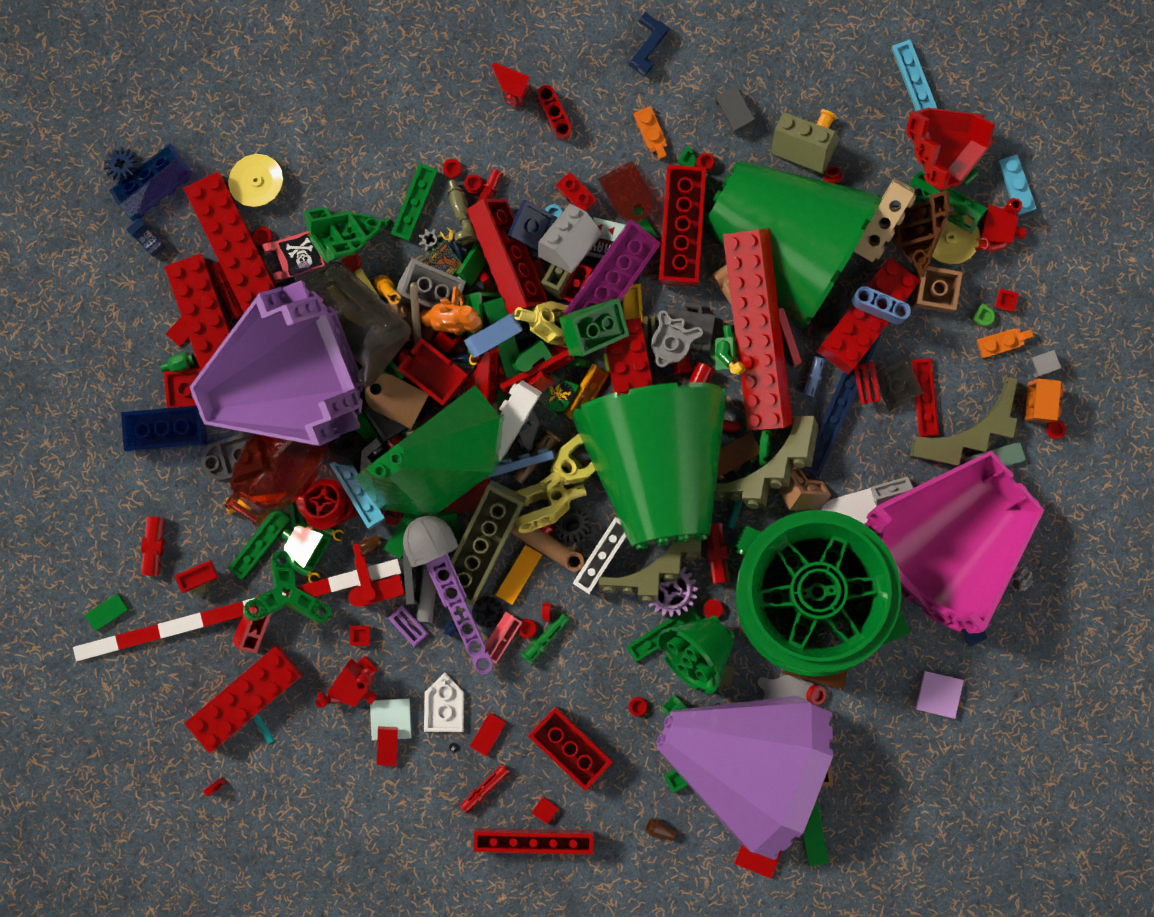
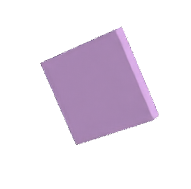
[916,671,964,719]

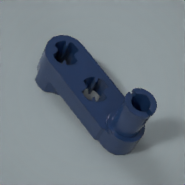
[629,12,670,77]

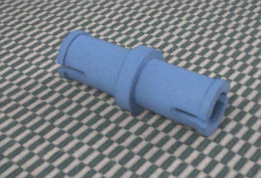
[802,356,826,397]

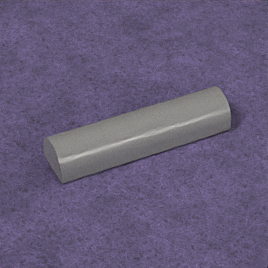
[417,564,439,622]

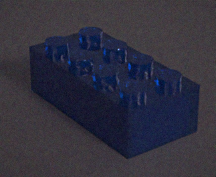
[121,405,207,453]

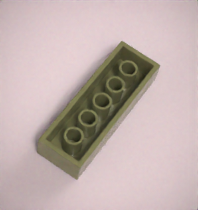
[442,480,527,606]

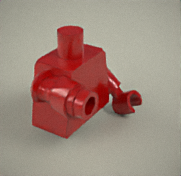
[975,198,1027,253]
[315,658,378,708]

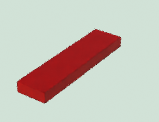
[911,358,939,437]

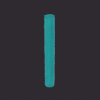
[726,471,752,529]
[253,714,275,744]

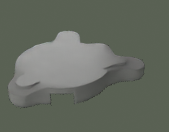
[651,310,703,368]
[757,675,814,700]

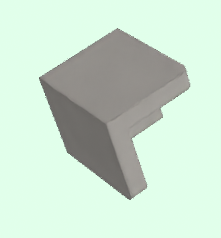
[1032,350,1061,378]

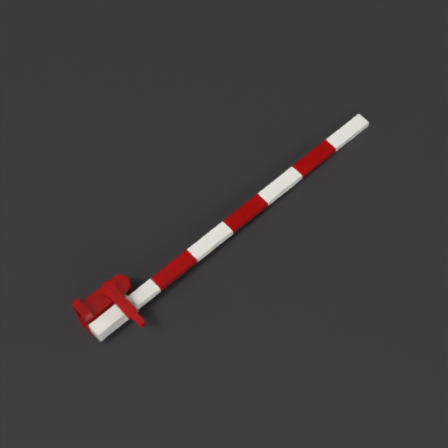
[73,544,406,661]

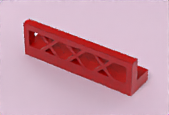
[497,346,574,396]

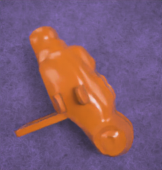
[420,286,482,335]

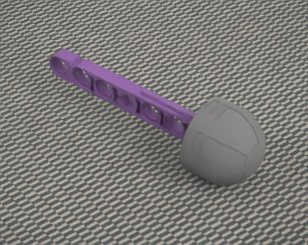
[403,516,493,674]

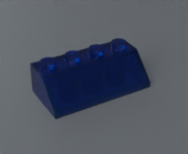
[109,143,194,222]

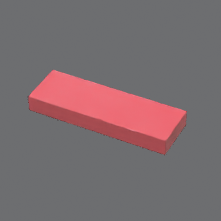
[779,308,802,367]

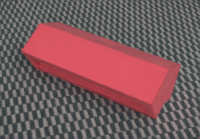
[485,612,522,664]

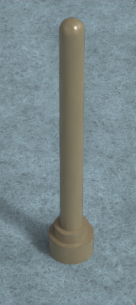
[410,282,421,359]

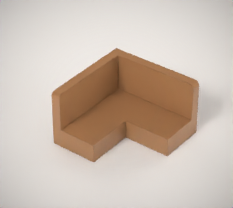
[778,467,831,510]

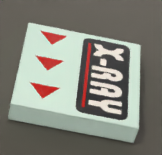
[586,217,625,259]

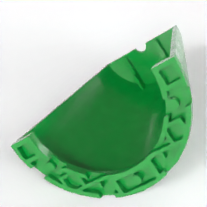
[703,161,883,330]
[572,382,727,550]

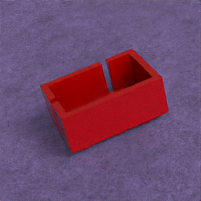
[397,338,471,407]

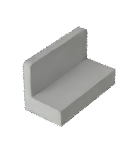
[870,476,913,506]

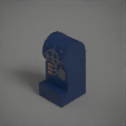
[126,218,165,257]

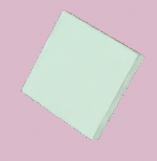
[370,698,412,740]

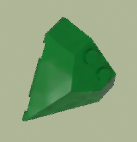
[304,207,391,263]

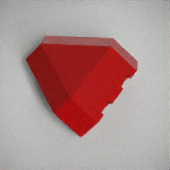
[906,108,995,191]

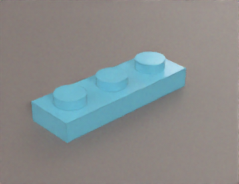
[998,154,1037,216]

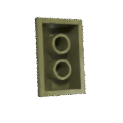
[771,112,840,174]

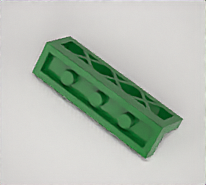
[909,171,988,234]

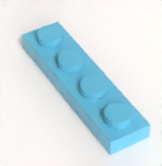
[891,39,938,111]
[330,462,386,530]

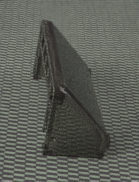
[292,261,411,388]

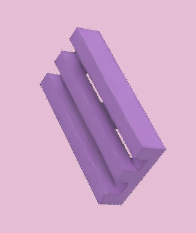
[388,605,429,647]

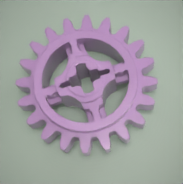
[649,567,698,618]

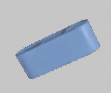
[852,286,911,324]
[464,313,523,358]

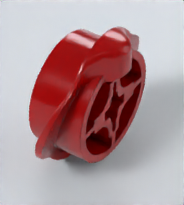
[295,479,354,530]

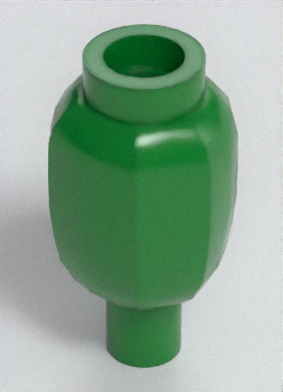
[160,352,197,372]

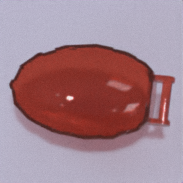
[225,434,329,527]

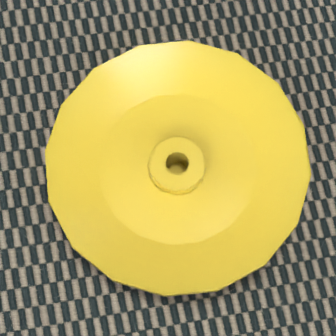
[228,154,283,207]
[932,211,980,265]

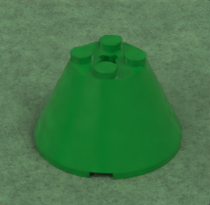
[657,616,735,694]

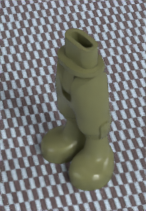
[448,180,480,249]

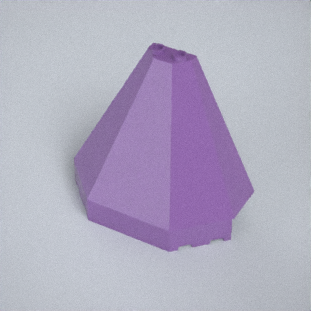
[189,280,364,446]
[656,696,833,860]

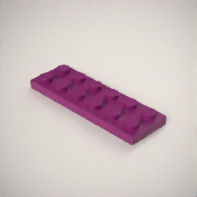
[564,219,661,315]

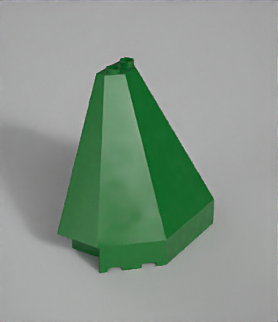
[354,385,504,516]

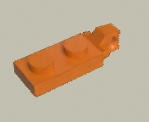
[633,106,667,161]
[976,328,1034,358]

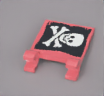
[262,231,325,284]

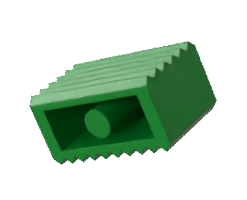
[734,526,762,556]

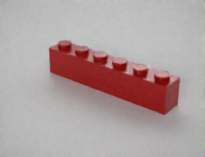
[473,828,593,854]

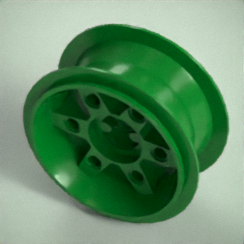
[736,510,901,677]

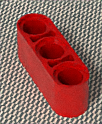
[537,85,572,141]

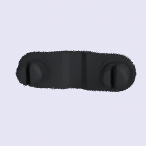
[815,296,836,344]

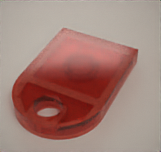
[598,161,653,222]

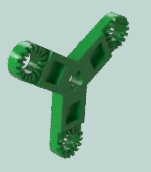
[243,551,332,623]

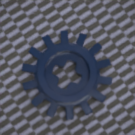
[104,148,138,182]

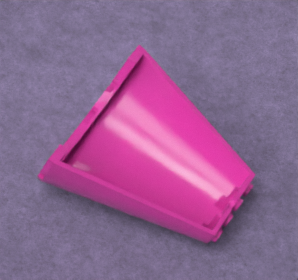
[865,451,1044,633]

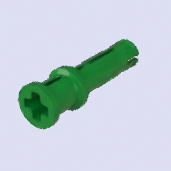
[520,613,570,666]

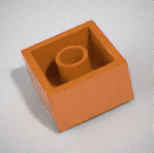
[1024,379,1063,423]

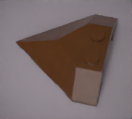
[882,190,951,277]

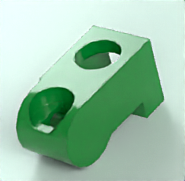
[511,340,552,372]

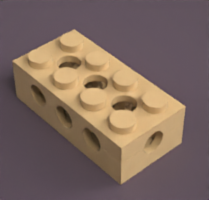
[854,177,916,262]

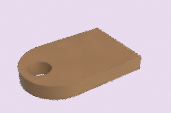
[365,374,429,429]

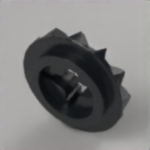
[472,596,503,628]

